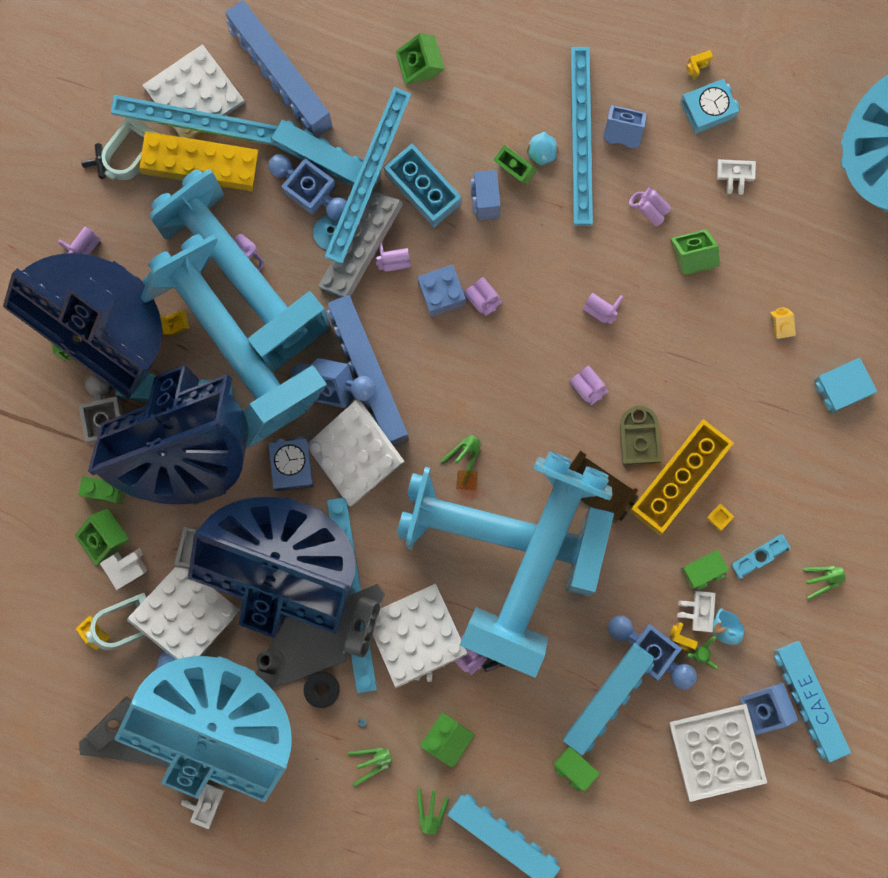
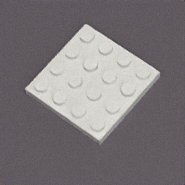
[143,44,245,139]
[308,400,405,507]
[127,565,240,660]
[373,584,468,688]
[668,704,767,802]

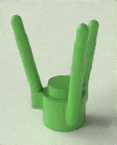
[440,435,482,485]
[803,566,846,600]
[688,636,718,669]
[347,747,392,787]
[417,788,449,834]

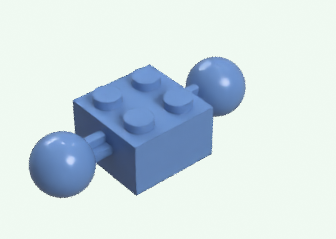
[268,154,347,222]
[290,358,376,408]
[608,616,697,690]

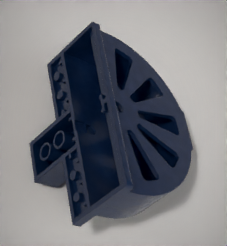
[3,253,162,398]
[88,365,249,505]
[188,497,356,638]

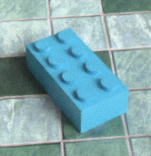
[384,144,462,228]

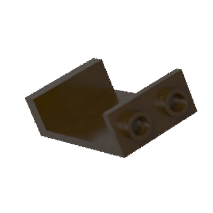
[569,451,638,524]

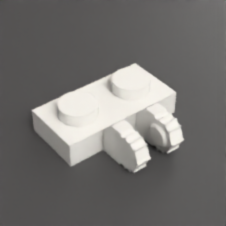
[717,159,756,195]
[677,591,716,632]
[181,783,225,829]

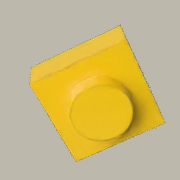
[706,503,734,531]

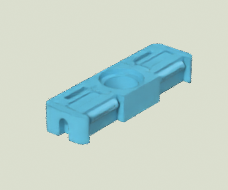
[731,535,791,579]

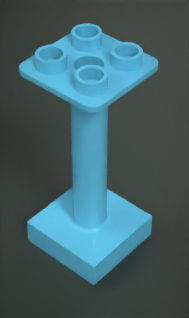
[149,170,331,373]
[141,234,327,449]
[459,451,612,678]
[397,467,614,597]

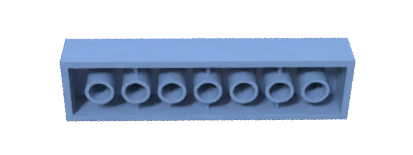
[225,0,333,138]
[326,295,409,447]

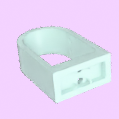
[102,118,157,180]
[85,593,146,650]

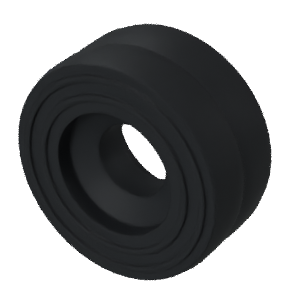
[303,672,340,708]

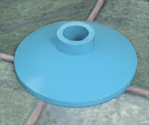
[313,215,338,250]

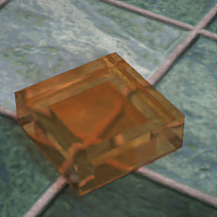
[456,470,478,490]

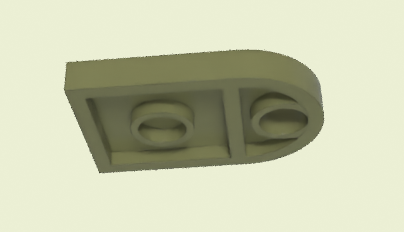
[620,406,662,465]

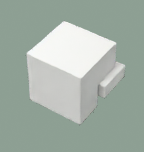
[100,548,148,590]

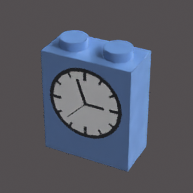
[269,436,314,491]

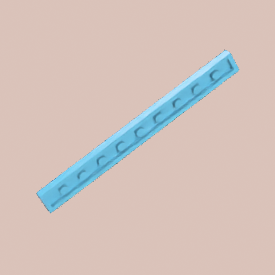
[571,47,593,226]
[325,87,411,265]
[110,95,278,146]
[327,498,377,693]

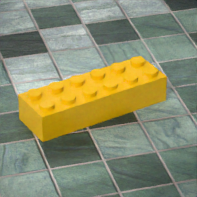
[139,131,258,192]
[629,419,734,535]

